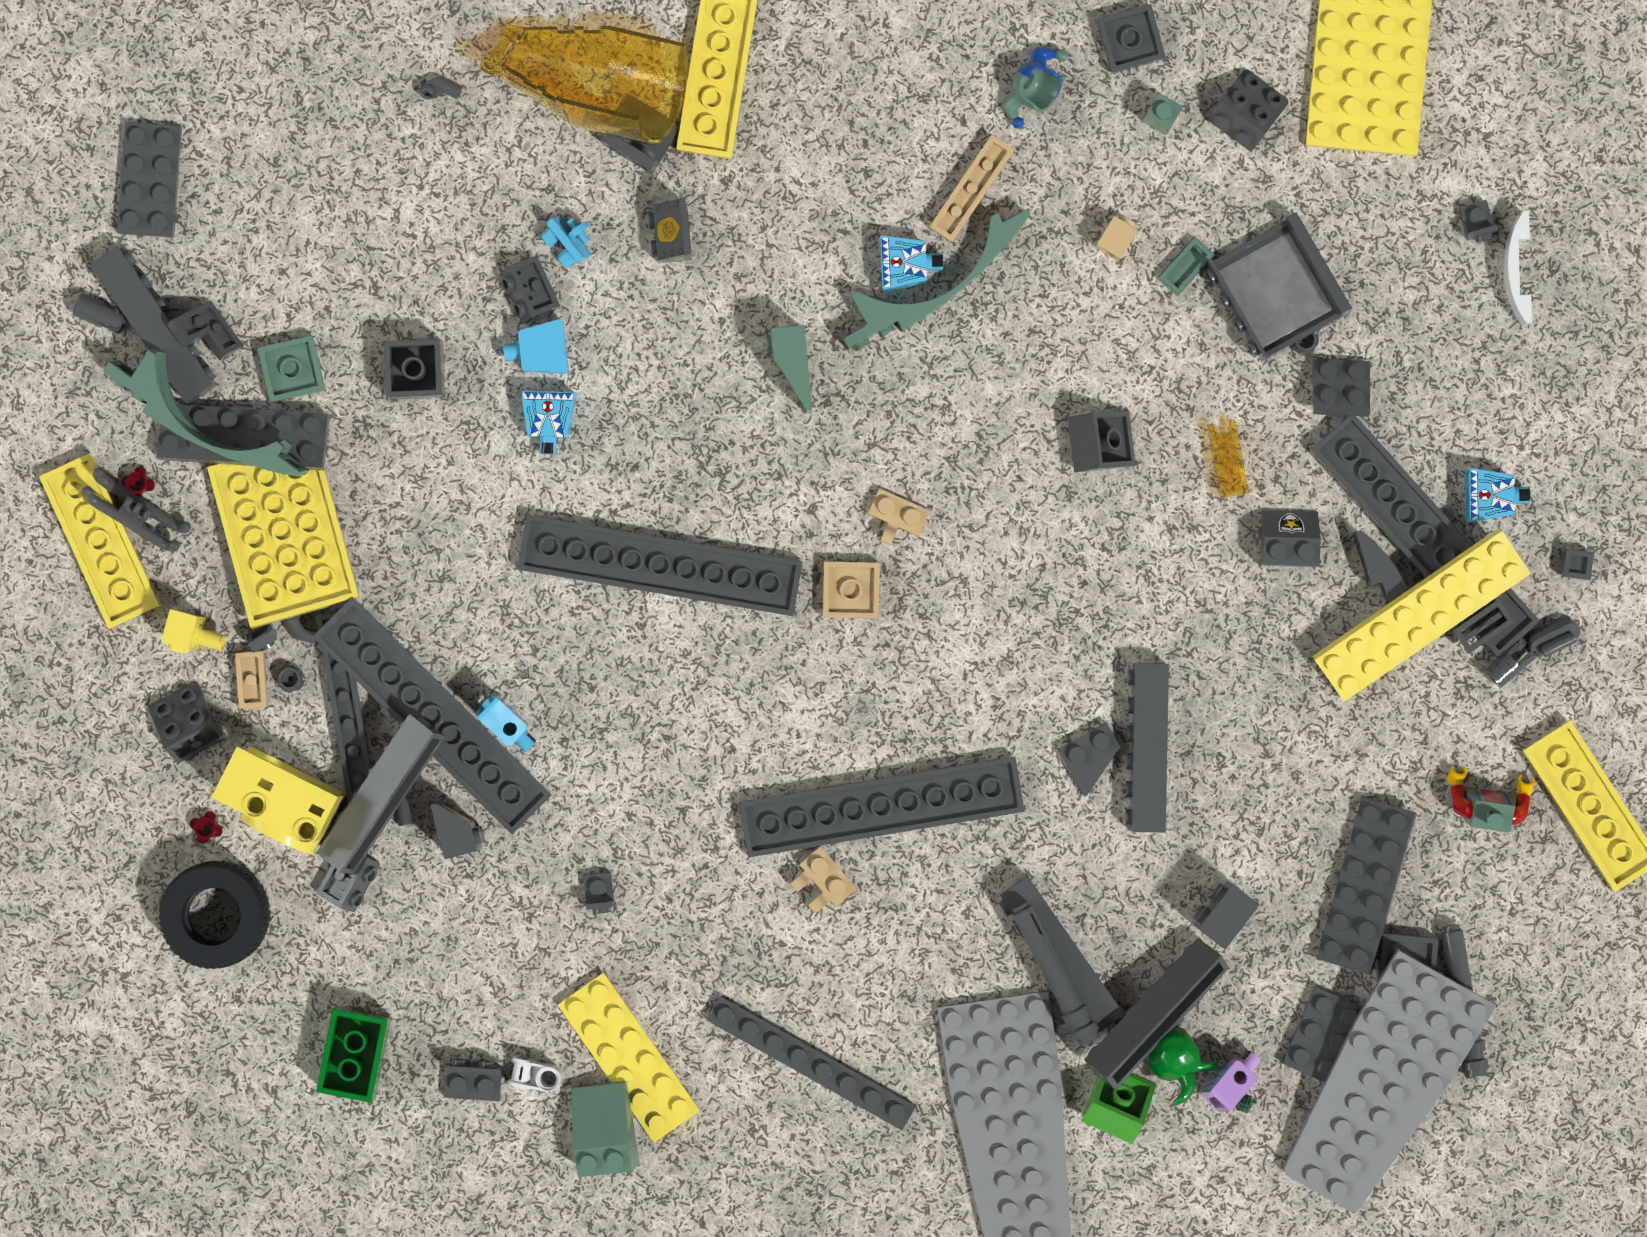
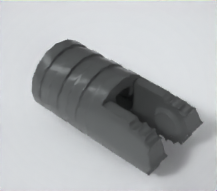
[73,293,125,332]
[1484,637,1539,689]

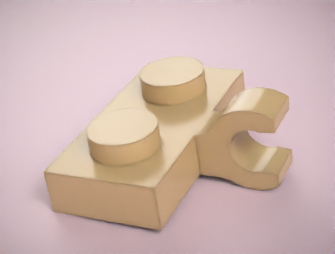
[868,488,930,546]

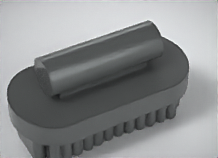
[1525,615,1580,657]

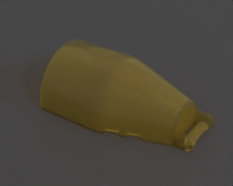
[480,24,688,146]

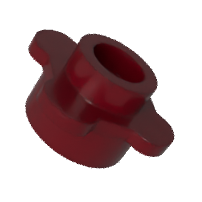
[121,467,155,497]
[190,811,223,844]

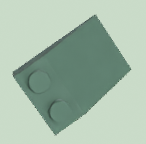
[766,325,812,414]
[571,1081,640,1177]

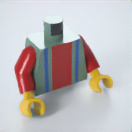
[1447,765,1535,832]

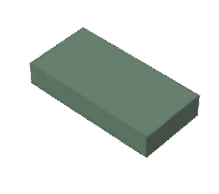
[1156,236,1215,297]

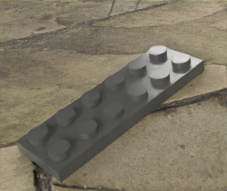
[156,404,330,471]
[1316,797,1417,975]

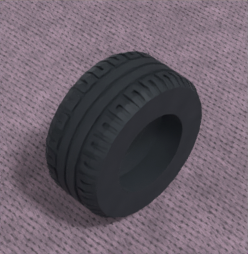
[159,861,271,969]

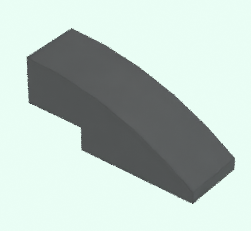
[1352,530,1408,605]

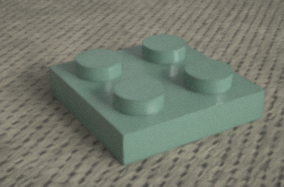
[258,335,326,403]

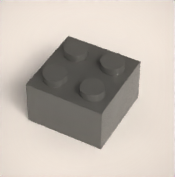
[384,339,446,400]
[1193,881,1260,950]

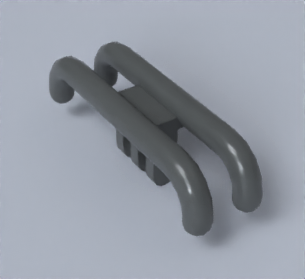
[81,467,191,552]

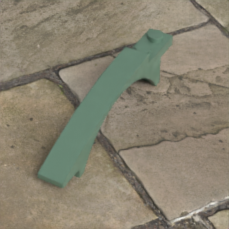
[843,209,1030,352]
[103,348,310,476]

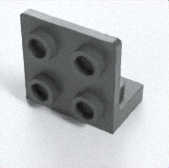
[603,99,680,175]
[148,681,227,764]

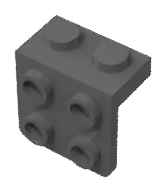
[1207,69,1288,152]

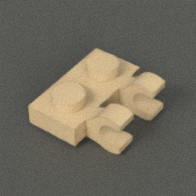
[789,846,857,914]

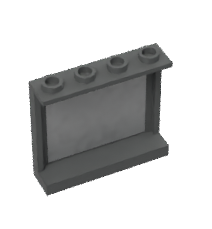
[1205,212,1352,362]

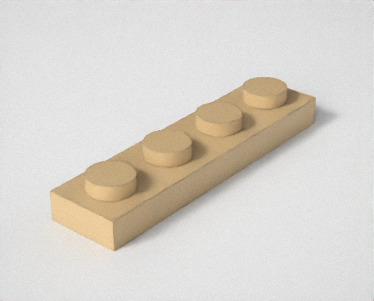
[929,135,1015,243]

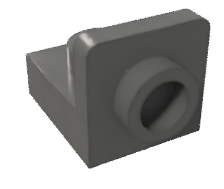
[1458,200,1498,243]
[583,872,615,914]

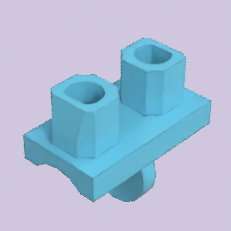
[541,215,592,267]

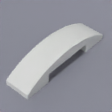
[1503,211,1532,325]

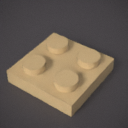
[823,561,880,619]

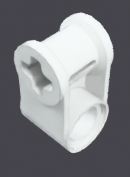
[507,1056,564,1092]

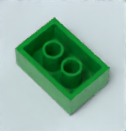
[316,1006,392,1103]

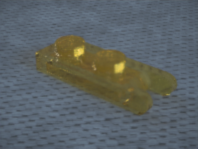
[1207,419,1249,498]

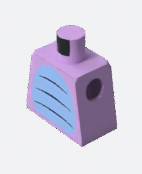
[1199,1050,1261,1112]

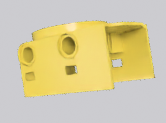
[208,745,347,854]

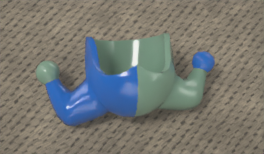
[1003,47,1068,129]

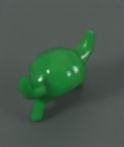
[1146,1020,1218,1105]

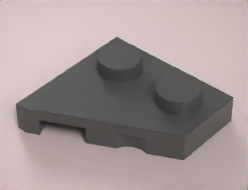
[1057,722,1120,796]

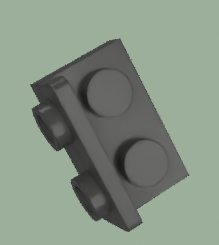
[500,255,560,324]
[316,856,380,912]
[444,1059,503,1101]

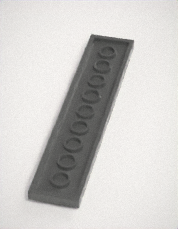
[1310,416,1540,658]
[517,515,803,616]
[312,597,552,834]
[739,756,1025,858]

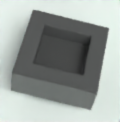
[1561,549,1594,580]
[246,623,278,653]

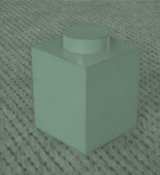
[1142,93,1183,135]

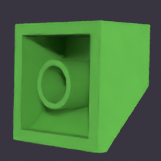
[1081,1073,1156,1144]

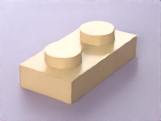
[235,651,268,709]

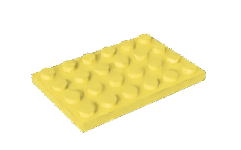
[1305,0,1432,157]
[207,464,360,629]

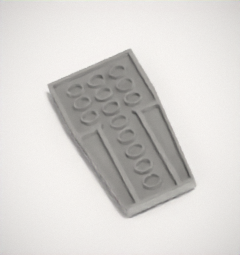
[1283,948,1496,1212]
[937,991,1071,1237]

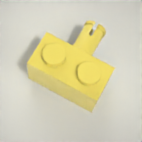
[161,609,227,654]

